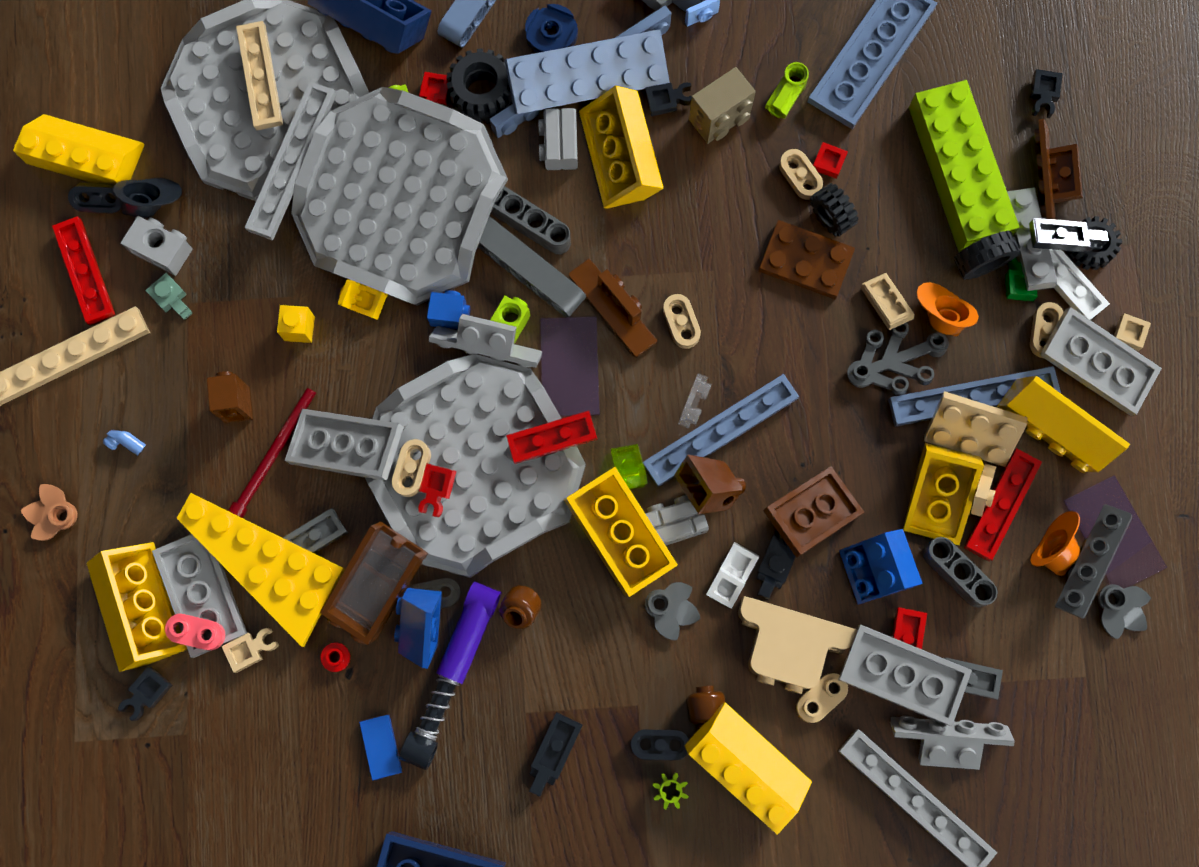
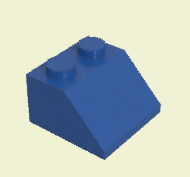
[394,588,442,669]

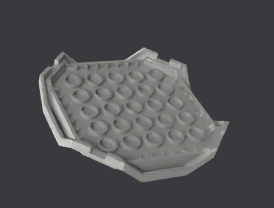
[160,0,369,201]
[291,87,508,306]
[365,354,586,578]

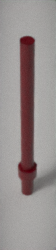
[228,388,317,518]

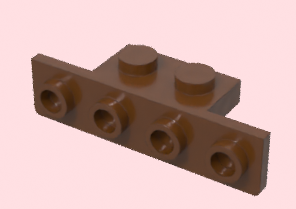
[1035,119,1083,220]
[569,258,658,357]

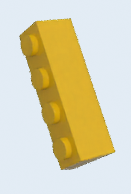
[579,86,664,209]
[13,114,144,184]
[997,376,1130,473]
[563,467,678,597]
[86,542,187,672]
[684,701,812,835]

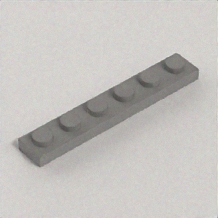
[245,81,337,240]
[838,729,997,867]

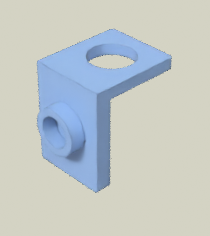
[685,0,720,27]

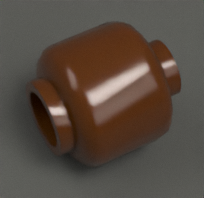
[499,585,541,629]
[687,686,725,729]

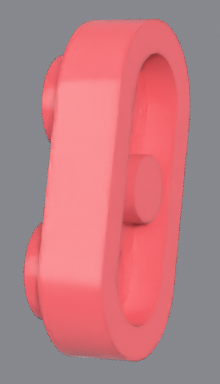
[165,614,225,650]

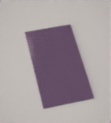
[540,317,600,416]
[1064,475,1167,588]

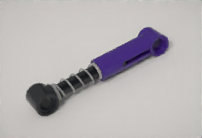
[399,581,501,771]

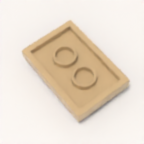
[924,391,1027,467]

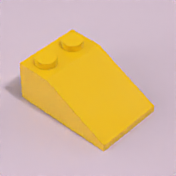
[903,443,984,545]

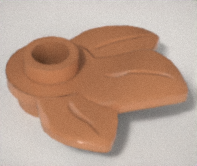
[21,484,78,541]

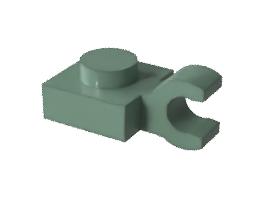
[145,273,193,320]

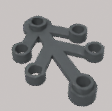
[847,322,949,396]

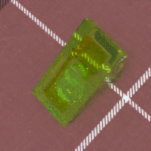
[611,444,647,489]

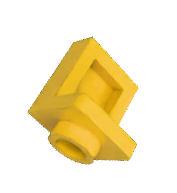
[338,279,388,320]

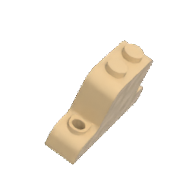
[738,596,857,694]

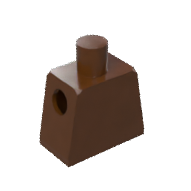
[674,455,746,514]

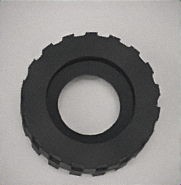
[954,231,1021,280]

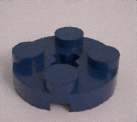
[525,4,578,53]

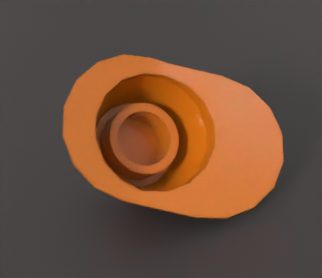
[916,282,979,337]
[1030,511,1080,576]

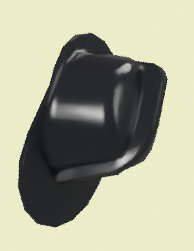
[113,178,182,218]

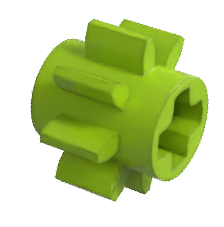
[653,772,689,809]

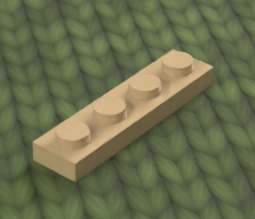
[236,21,283,131]

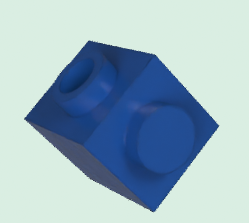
[427,290,470,330]

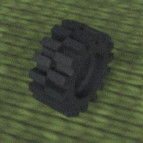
[810,183,859,237]
[1066,216,1122,270]

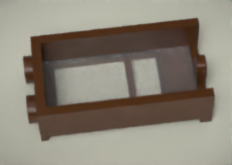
[320,522,428,645]

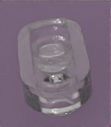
[678,373,712,429]

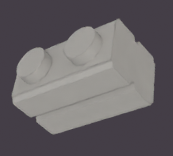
[539,108,578,170]
[645,495,709,546]

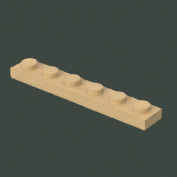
[0,306,150,406]

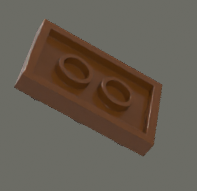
[759,220,855,300]
[763,466,864,558]

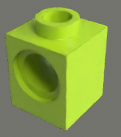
[490,296,530,344]

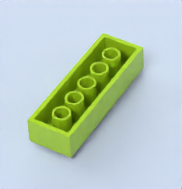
[909,80,1020,252]

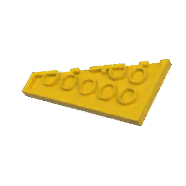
[177,493,345,647]

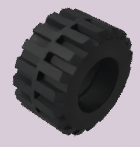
[447,49,513,125]

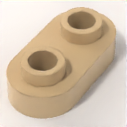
[779,149,823,200]
[663,294,701,349]
[1030,302,1063,358]
[392,439,431,497]
[796,673,848,723]

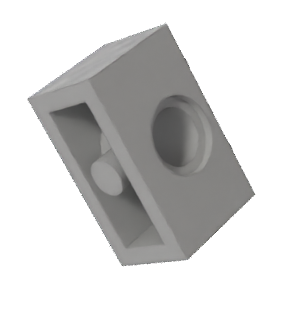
[121,216,192,276]

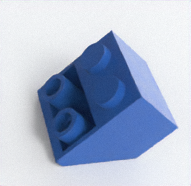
[839,529,923,605]

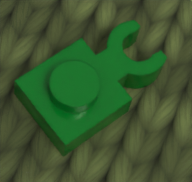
[1005,257,1037,301]

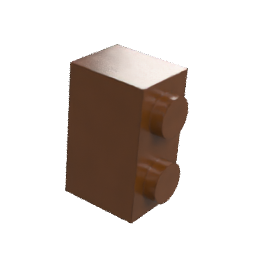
[207,371,253,424]

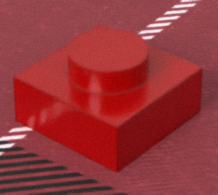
[813,142,848,179]

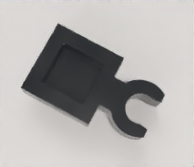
[1030,69,1063,119]
[645,82,692,116]
[118,666,173,721]

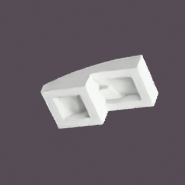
[706,542,759,609]

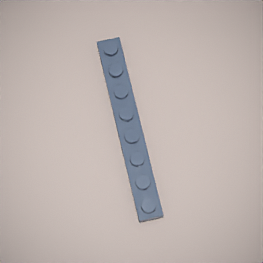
[490,6,671,138]

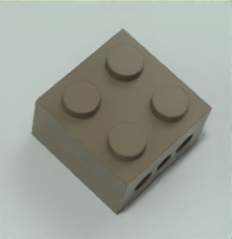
[689,67,756,144]

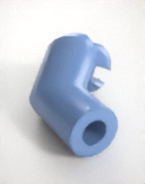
[103,430,146,456]

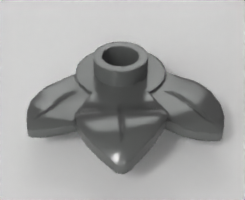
[645,582,700,640]
[1098,584,1151,639]

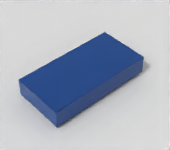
[359,715,403,781]

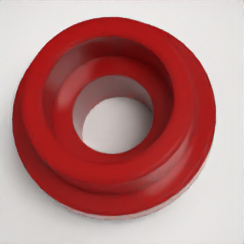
[321,643,350,672]

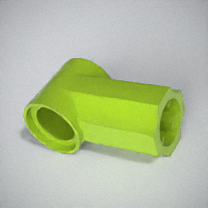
[765,62,809,119]

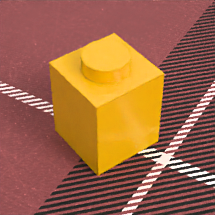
[277,305,315,343]

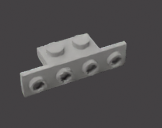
[429,314,542,368]
[890,716,1015,770]

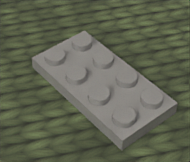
[1040,307,1162,416]
[285,409,404,481]
[152,534,247,658]
[838,624,972,726]

